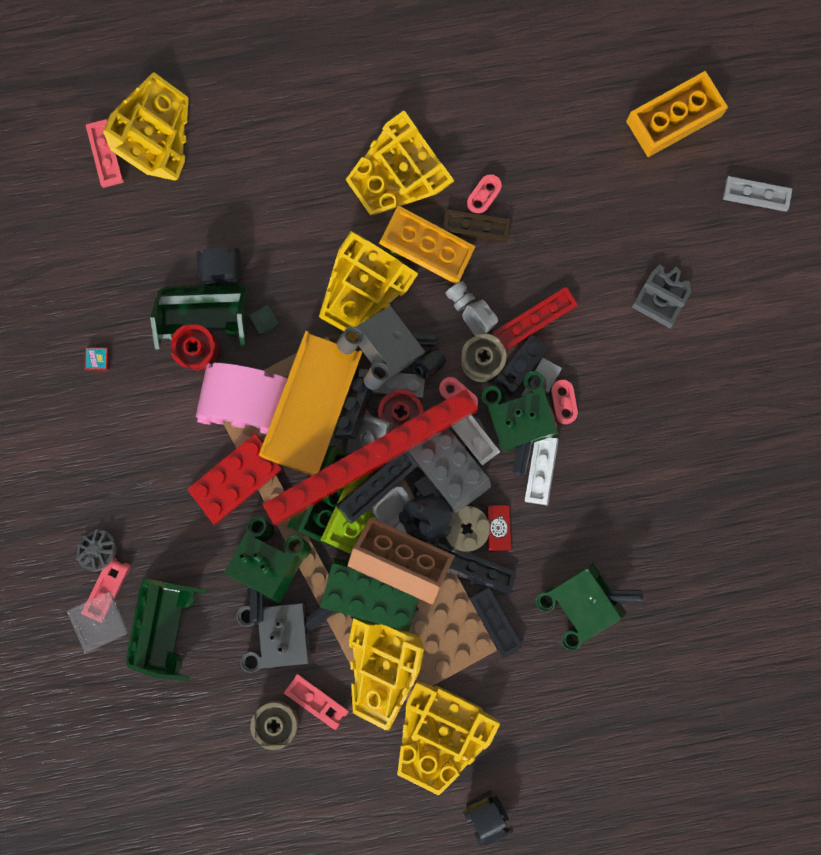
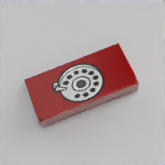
[487,505,511,551]

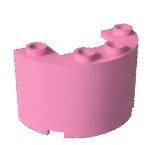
[195,363,287,434]

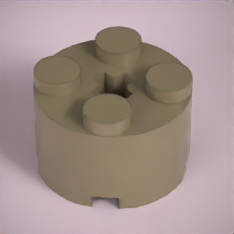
[461,334,507,382]
[445,506,490,552]
[250,700,299,750]

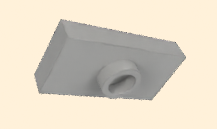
[521,358,562,397]

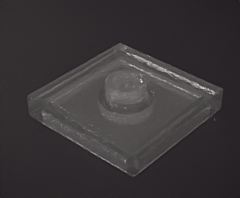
[67,592,129,653]

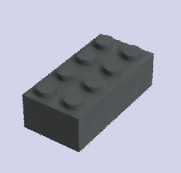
[408,428,491,514]

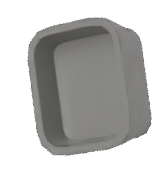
[462,299,498,336]
[369,486,411,528]

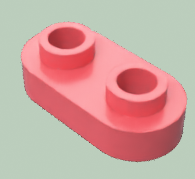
[467,175,502,215]
[439,377,478,406]
[551,380,578,424]

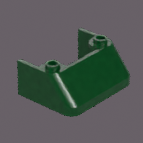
[150,284,248,349]
[126,578,207,682]

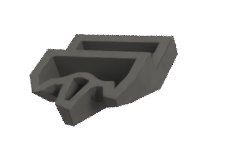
[632,264,691,328]

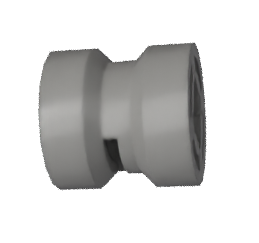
[445,281,476,312]

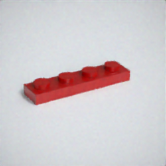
[492,287,578,351]

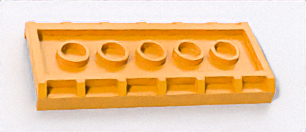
[259,331,362,475]

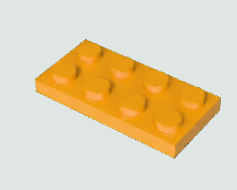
[379,205,475,284]

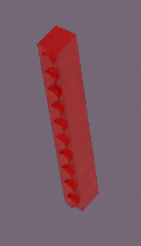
[263,389,478,526]

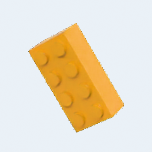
[626,71,728,157]

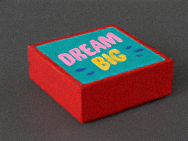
[85,348,109,371]

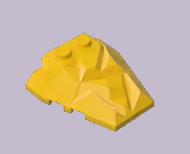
[346,110,454,216]
[397,681,500,795]

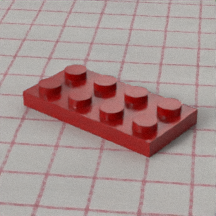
[187,434,284,525]

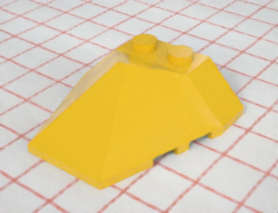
[103,72,189,181]
[319,231,418,331]
[349,618,424,730]

